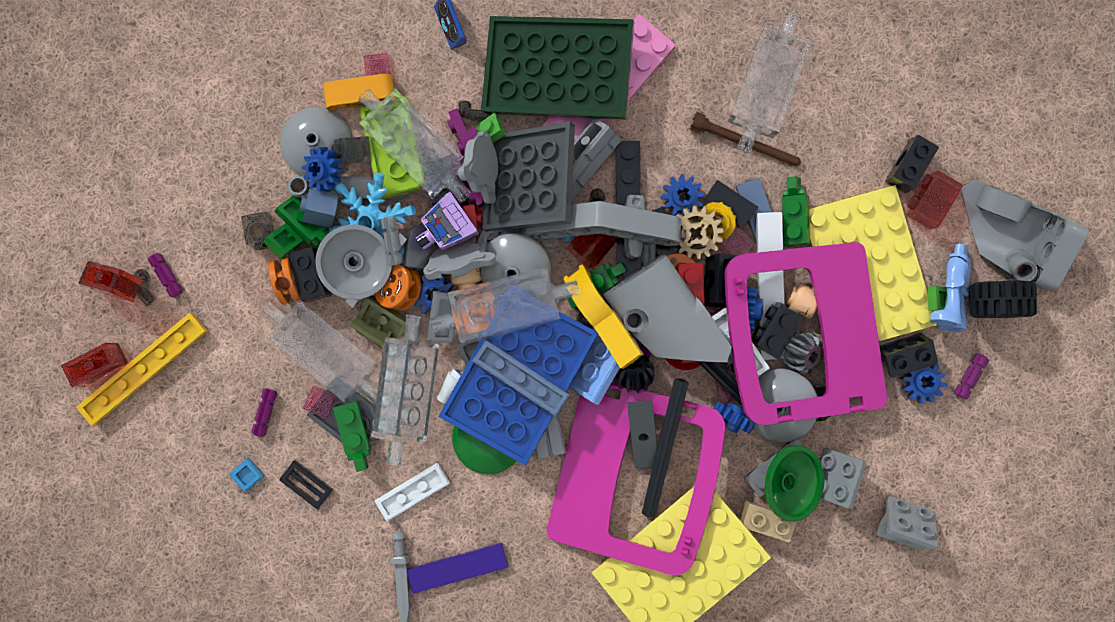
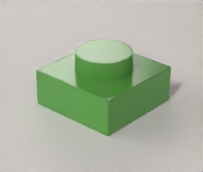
[476,112,506,144]
[927,286,947,312]

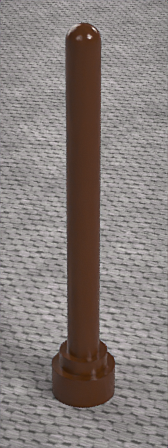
[689,112,801,166]

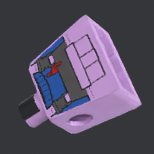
[416,192,479,251]

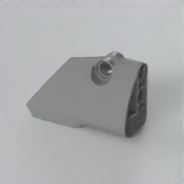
[961,180,1088,292]
[603,254,732,363]

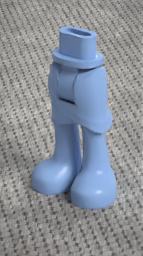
[930,244,971,332]

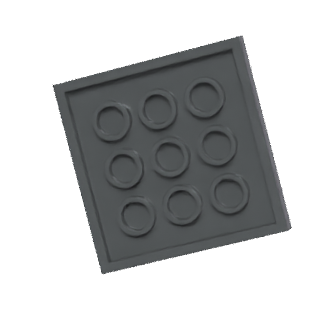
[482,122,575,231]

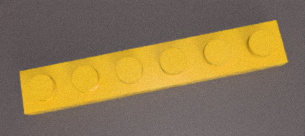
[76,312,208,426]

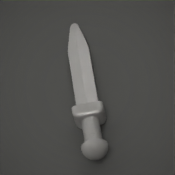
[390,531,410,622]

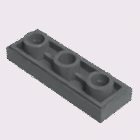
[627,401,658,469]

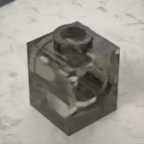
[331,136,372,164]
[241,212,274,250]

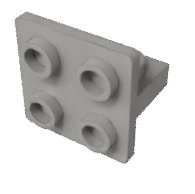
[820,448,866,509]
[876,496,938,551]

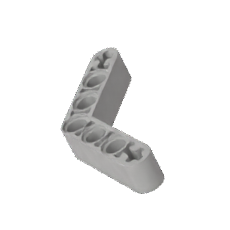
[525,201,681,246]

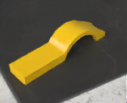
[563,263,644,369]

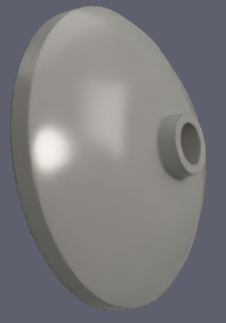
[280,107,352,176]
[316,224,392,300]
[480,232,552,302]
[747,368,818,442]

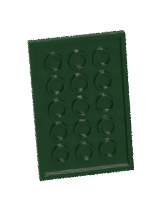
[481,16,635,120]

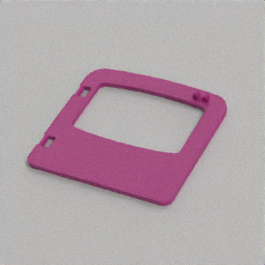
[725,242,887,425]
[547,383,726,575]

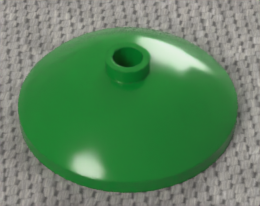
[452,426,516,474]
[765,445,824,522]

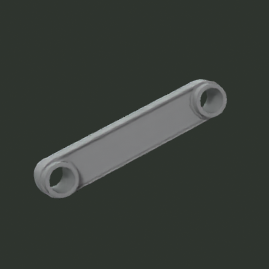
[288,175,407,201]

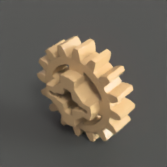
[676,205,725,259]

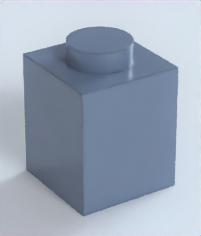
[299,189,339,228]

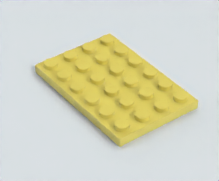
[809,185,937,341]
[592,487,771,622]

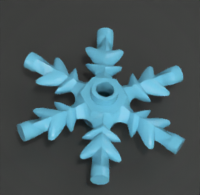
[329,173,416,257]

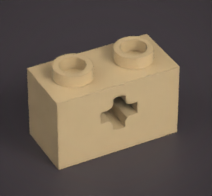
[739,500,796,543]

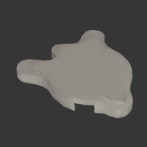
[458,131,498,204]
[423,236,496,280]

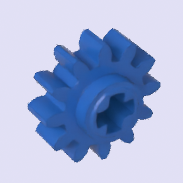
[302,147,344,191]
[660,174,705,216]
[414,275,454,314]
[747,287,763,331]
[900,364,947,404]
[713,402,755,434]

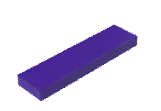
[407,542,508,594]

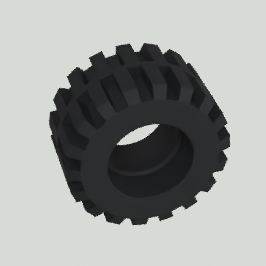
[969,281,1037,318]

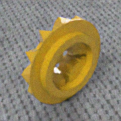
[698,202,737,239]

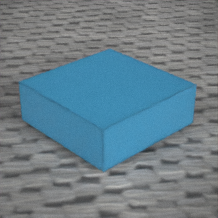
[229,458,265,493]

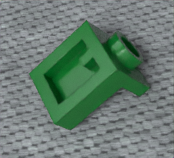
[263,223,303,259]

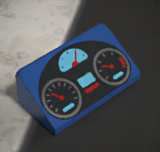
[434,0,467,49]

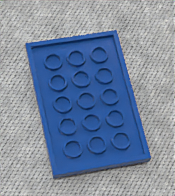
[438,286,598,466]

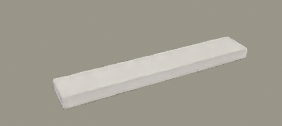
[756,212,786,360]

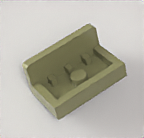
[350,295,412,352]

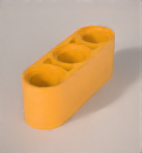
[323,74,396,110]

